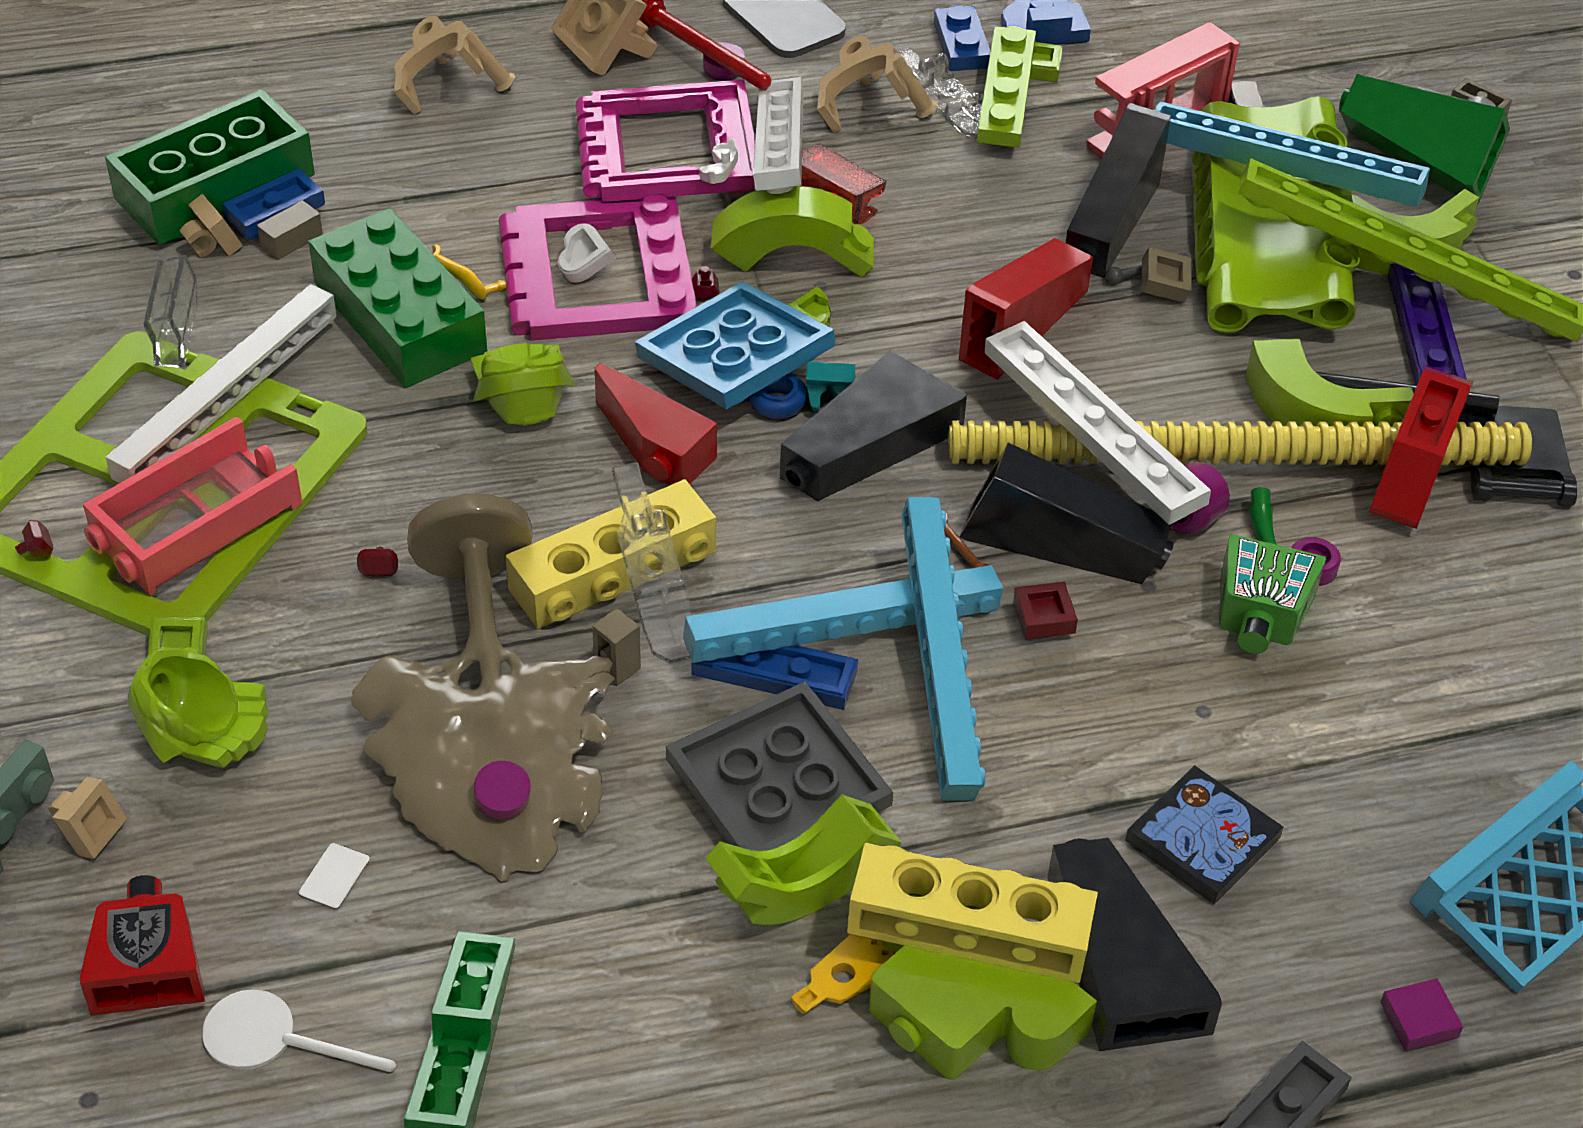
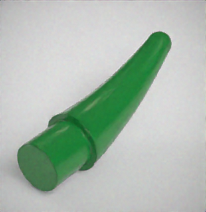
[1248,487,1277,545]

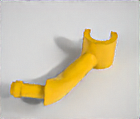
[432,244,506,300]

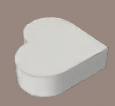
[557,223,616,283]

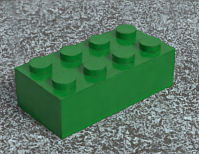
[105,89,315,245]
[308,208,488,389]

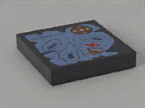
[1125,765,1284,904]

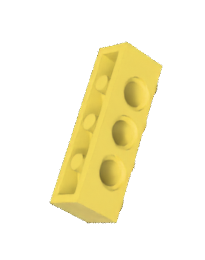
[505,479,716,630]
[847,843,1098,983]

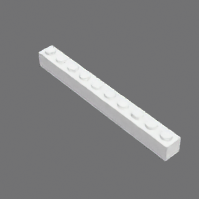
[106,284,337,483]

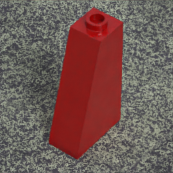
[958,238,1093,380]

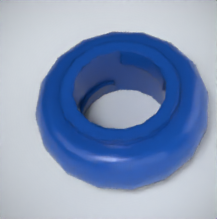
[748,373,807,419]

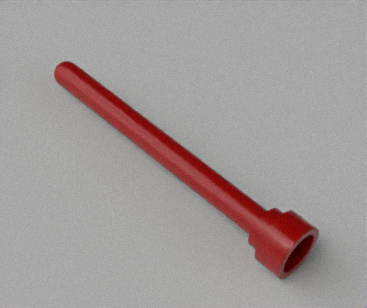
[639,0,772,90]

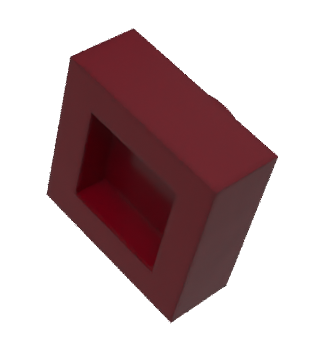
[1013,581,1078,640]

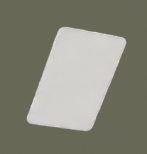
[299,843,370,908]

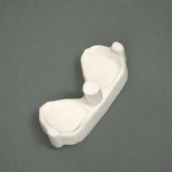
[699,138,739,184]

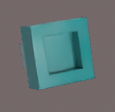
[806,361,856,413]

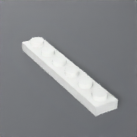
[753,77,803,194]
[985,321,1211,525]

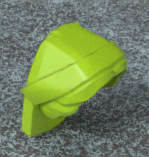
[470,343,576,426]
[128,647,269,768]

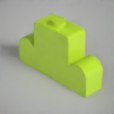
[868,894,1097,1080]

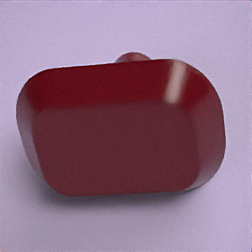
[692,266,720,300]
[15,520,54,558]
[357,547,398,576]

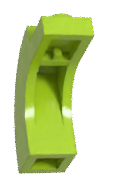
[710,186,874,277]
[1352,189,1479,275]
[1246,338,1414,427]
[705,794,902,925]

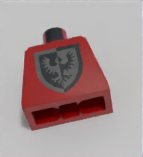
[80,875,205,1016]

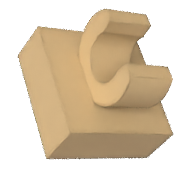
[180,194,244,258]
[47,777,128,859]

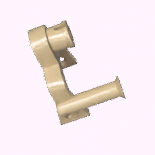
[394,16,516,115]
[817,36,938,133]

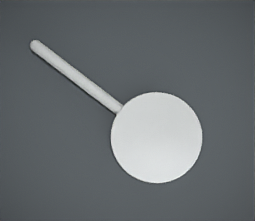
[202,990,396,1072]

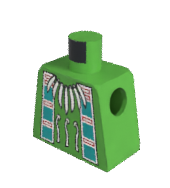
[1219,534,1326,654]

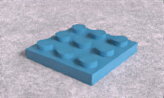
[635,281,836,410]

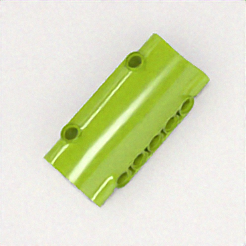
[1192,96,1360,333]

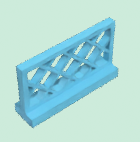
[1409,760,1583,994]

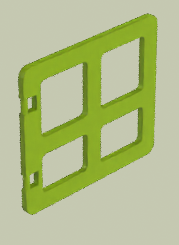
[0,331,367,636]

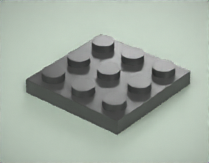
[666,681,893,851]

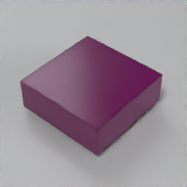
[1380,978,1463,1051]

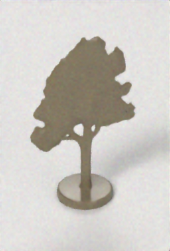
[351,494,615,881]

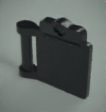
[1450,406,1577,506]

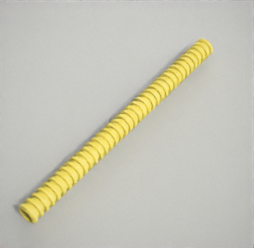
[948,421,1532,465]

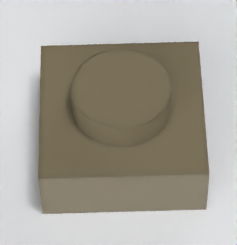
[1142,247,1192,303]

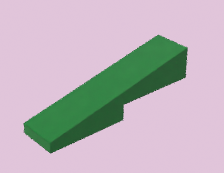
[404,931,515,1128]

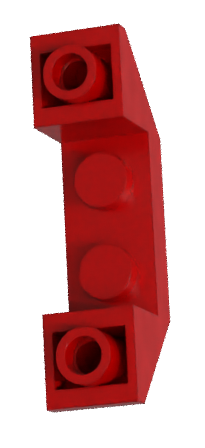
[1369,366,1473,529]

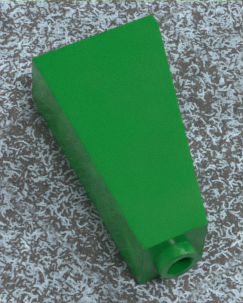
[1339,74,1510,205]

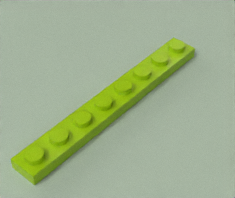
[1238,158,1583,342]

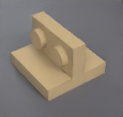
[550,0,658,76]

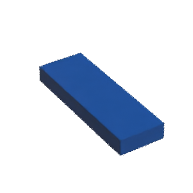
[691,645,858,710]

